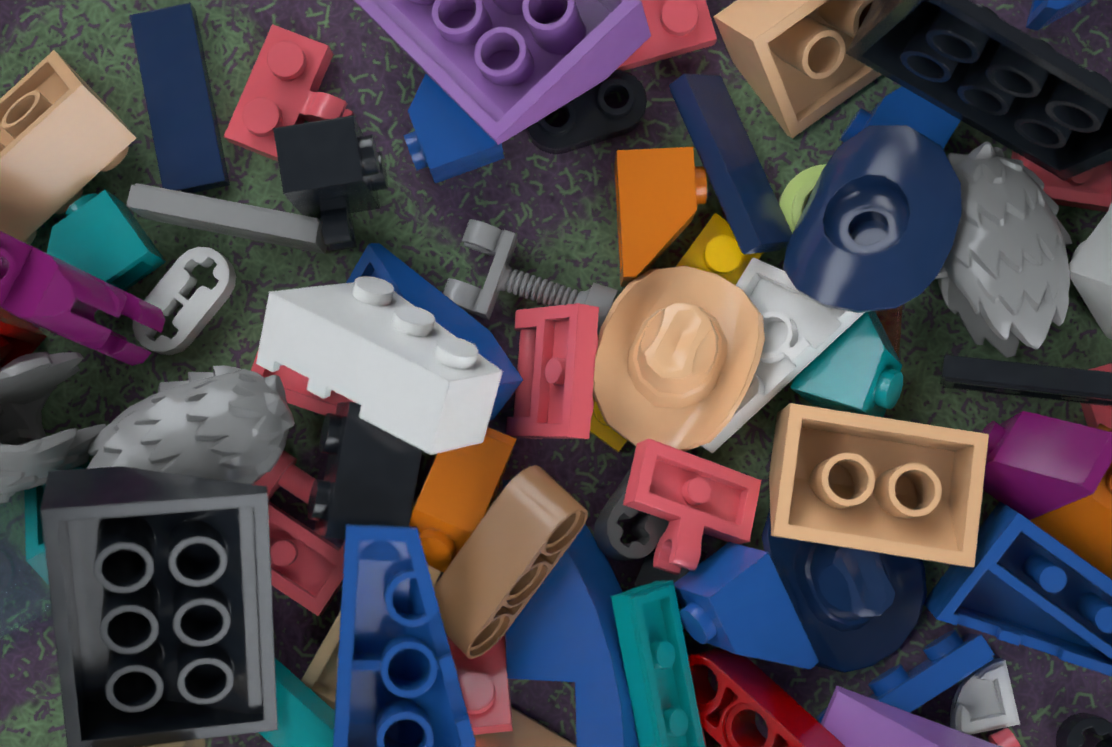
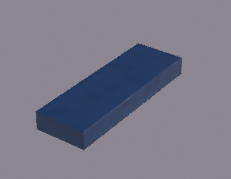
[130,3,230,193]
[669,73,792,255]

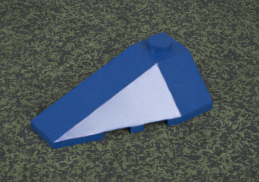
[333,524,475,747]

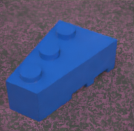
[924,502,1112,676]

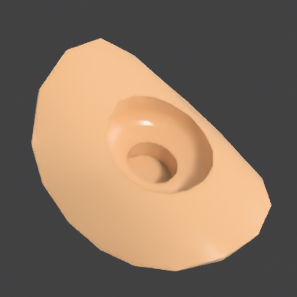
[593,266,765,452]

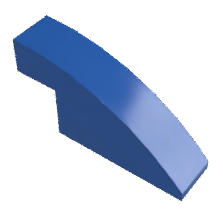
[503,480,639,747]

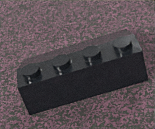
[846,0,1112,180]
[41,466,278,747]

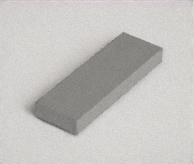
[126,183,327,254]

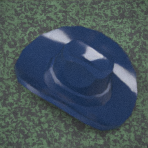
[783,125,962,313]
[762,508,927,673]

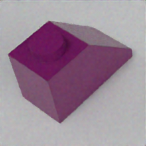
[980,411,1112,520]

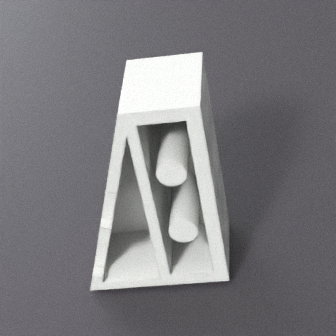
[256,276,503,455]

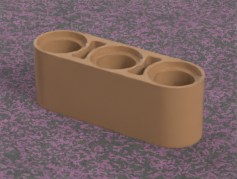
[434,465,588,659]

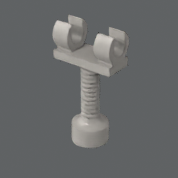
[443,219,618,335]

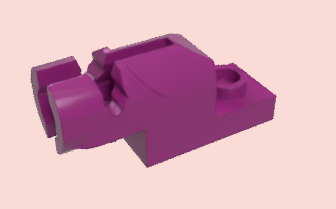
[0,231,165,366]

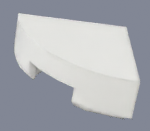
[950,658,1020,735]

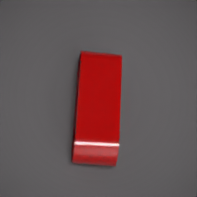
[688,648,845,747]

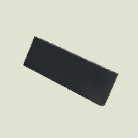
[940,355,1112,407]

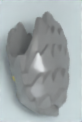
[935,141,1072,358]
[0,352,107,504]
[86,366,295,485]

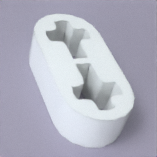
[133,247,236,355]

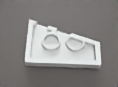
[700,257,864,453]

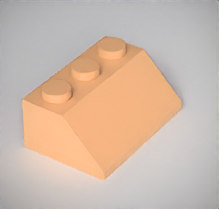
[714,0,882,138]
[0,50,136,245]
[769,403,989,567]

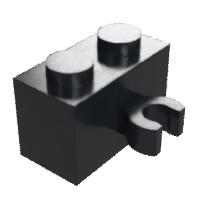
[273,115,388,251]
[308,402,422,540]

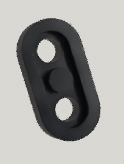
[526,70,647,154]

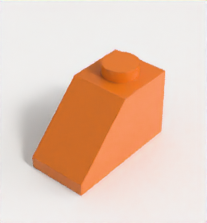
[614,147,707,287]
[409,427,517,573]

